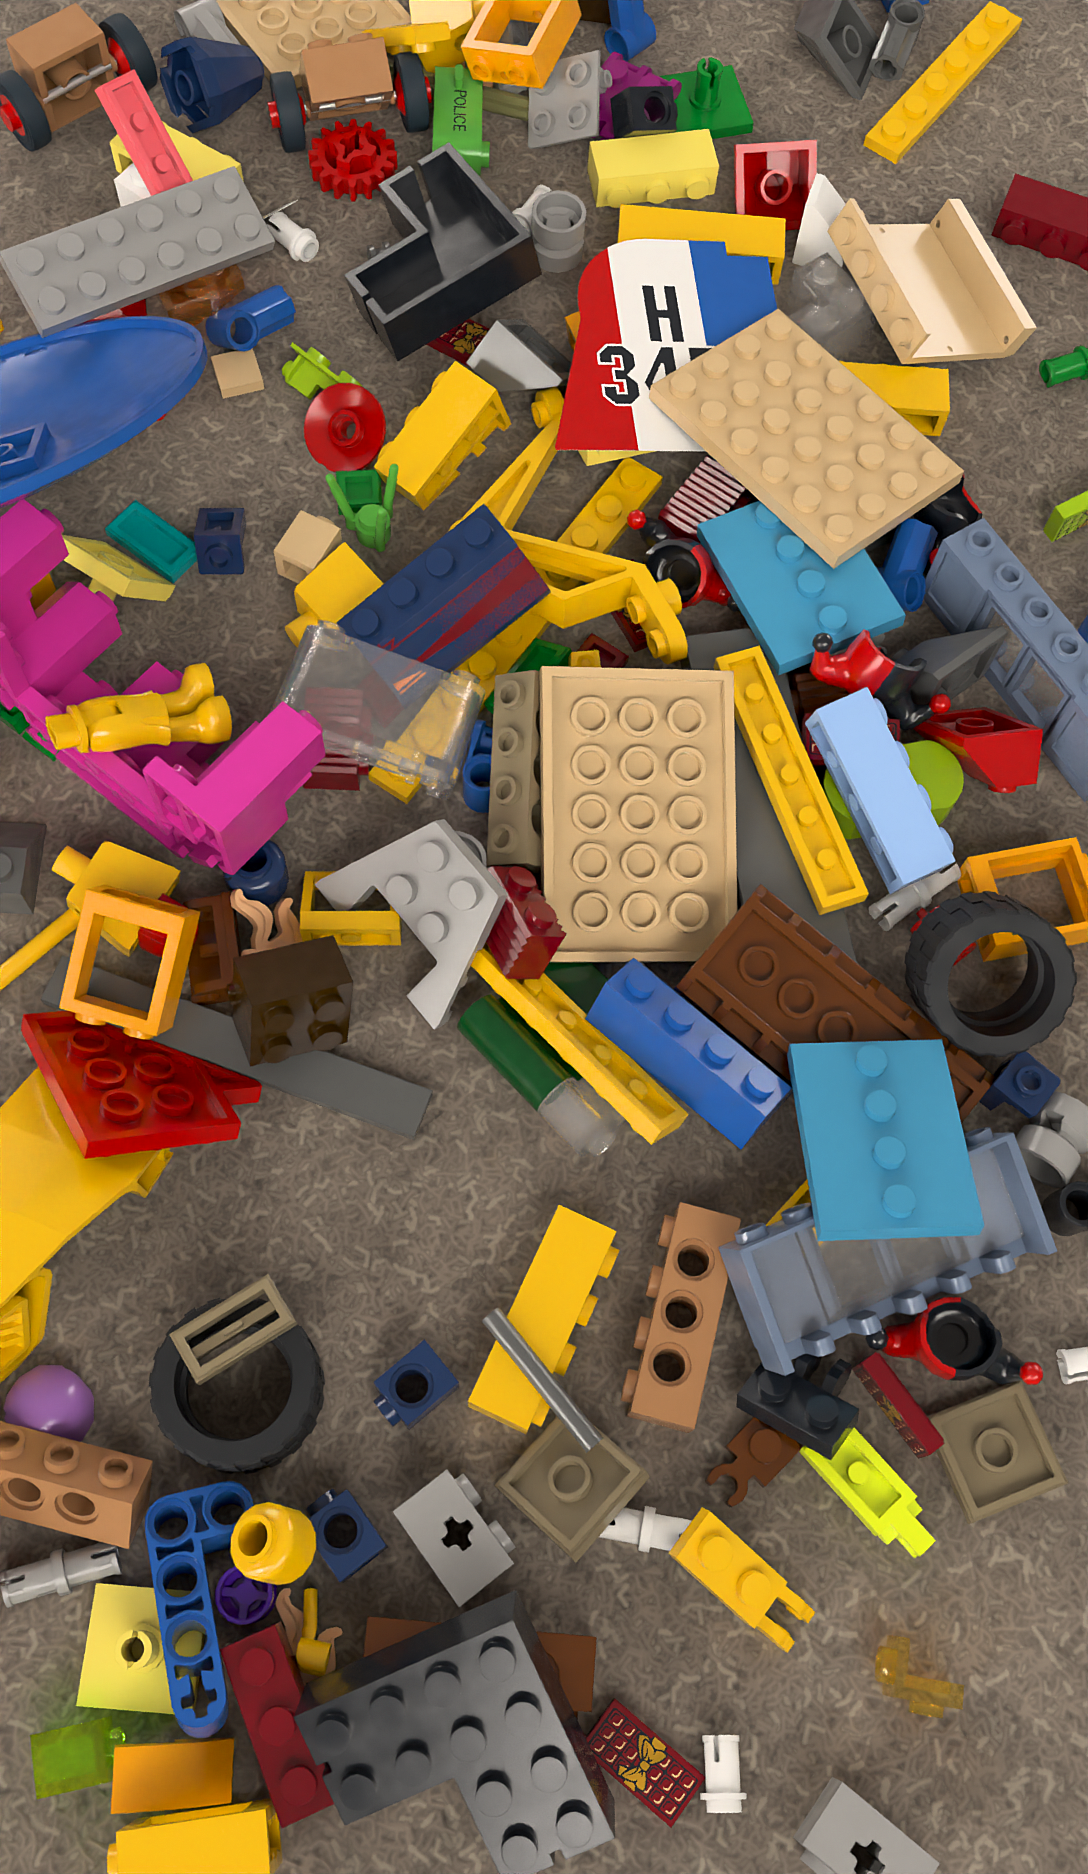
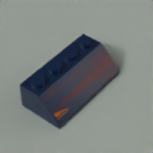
[336,504,551,709]

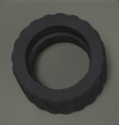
[904,891,1077,1058]
[149,1298,325,1474]

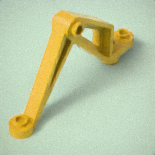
[449,387,688,665]

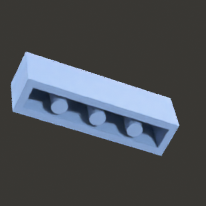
[805,687,956,894]

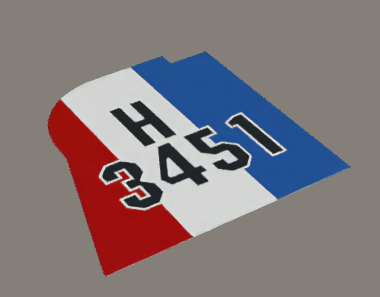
[555,239,777,451]

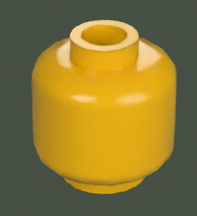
[231,1502,316,1585]

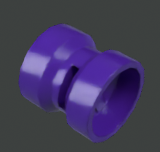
[215,1566,278,1625]

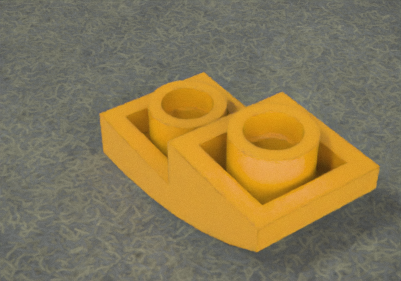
[111,1737,234,1814]

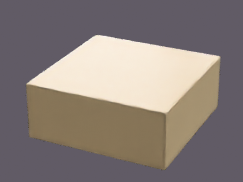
[211,348,264,399]

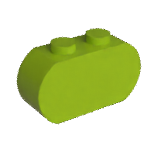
[820,740,964,839]

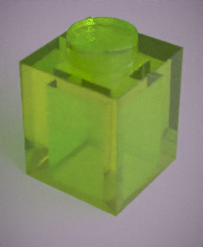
[30,1715,126,1800]

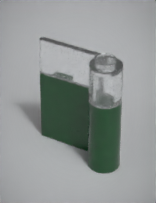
[457,962,665,1157]

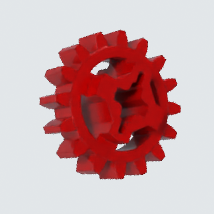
[308,119,398,202]

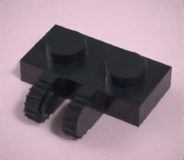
[736,1353,859,1460]

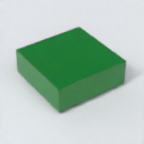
[336,470,382,515]

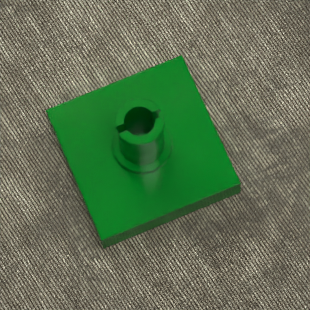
[659,57,754,139]

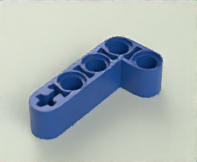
[145,1481,254,1738]

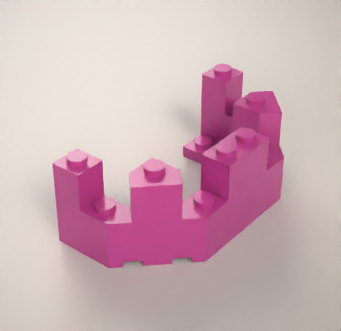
[0,499,326,875]

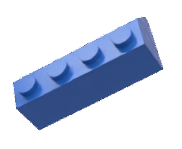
[585,958,793,1150]

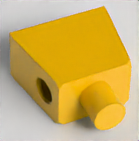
[409,0,486,73]
[285,542,384,654]
[52,841,181,957]

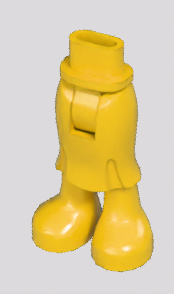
[46,663,232,753]

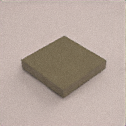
[928,1381,1068,1524]
[494,1416,650,1563]

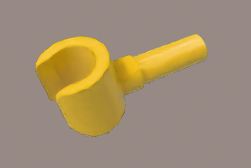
[296,1588,332,1677]

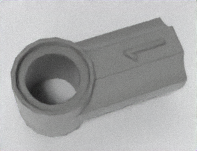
[174,0,241,45]

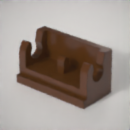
[183,891,242,1006]

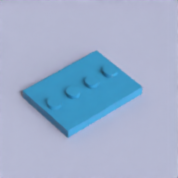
[697,501,906,675]
[787,1039,985,1241]

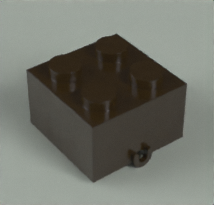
[227,935,353,1067]

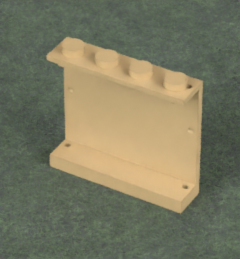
[827,198,1037,364]

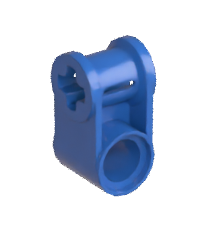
[463,719,493,813]

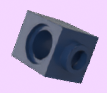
[373,1339,459,1430]
[306,1489,388,1583]

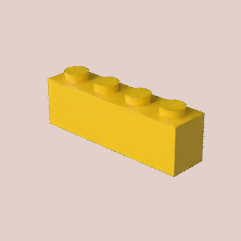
[617,204,786,285]
[839,361,950,436]
[468,1205,620,1434]

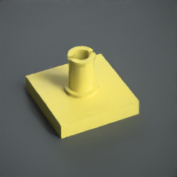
[62,535,176,602]
[76,1583,205,1714]

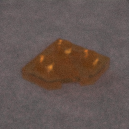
[156,264,245,326]

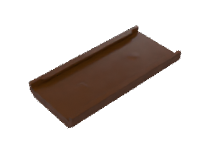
[673,884,995,1124]

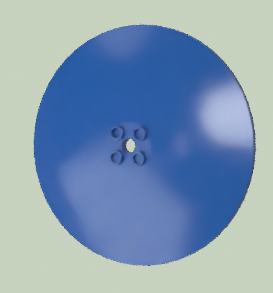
[0,316,208,508]

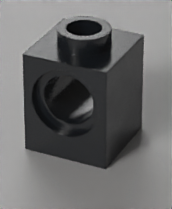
[610,86,678,139]

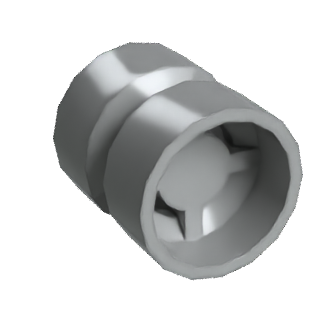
[531,190,586,273]
[1015,1091,1088,1188]

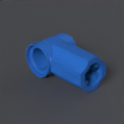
[604,0,656,62]
[205,285,296,352]
[876,518,938,612]

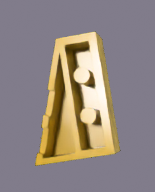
[374,361,512,511]

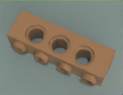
[620,1202,741,1433]
[0,1421,153,1549]

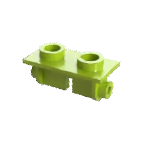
[282,342,363,400]

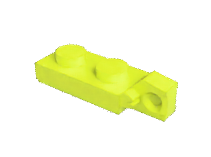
[799,1428,936,1558]

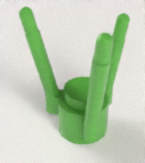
[325,464,399,552]

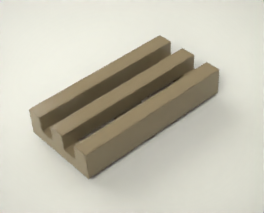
[169,1274,298,1385]

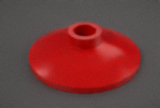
[304,383,386,472]

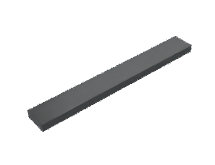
[41,955,433,1140]

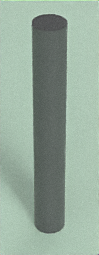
[482,1307,603,1453]

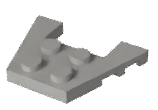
[315,819,508,1029]

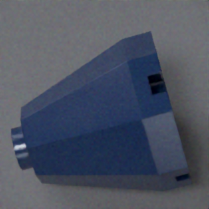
[160,36,264,134]

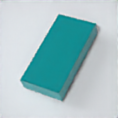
[105,500,197,584]

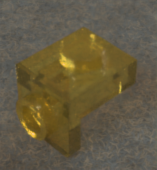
[875,1635,964,1719]

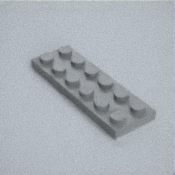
[0,166,275,338]

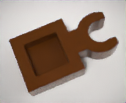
[705,1417,802,1508]

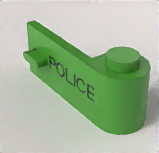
[432,64,490,176]

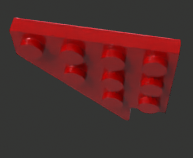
[21,1010,262,1159]

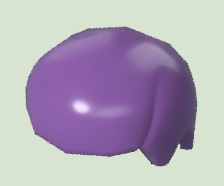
[3,1365,94,1442]

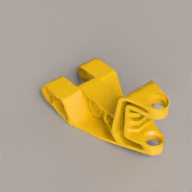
[0,1066,173,1383]

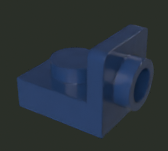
[194,508,246,574]
[979,1051,1061,1118]

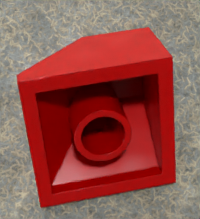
[734,140,817,230]
[913,707,1043,793]

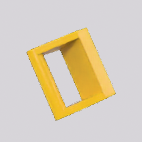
[299,871,402,946]

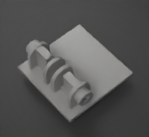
[528,50,612,149]

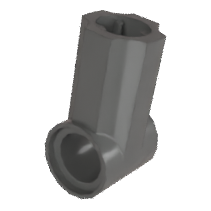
[869,0,925,82]

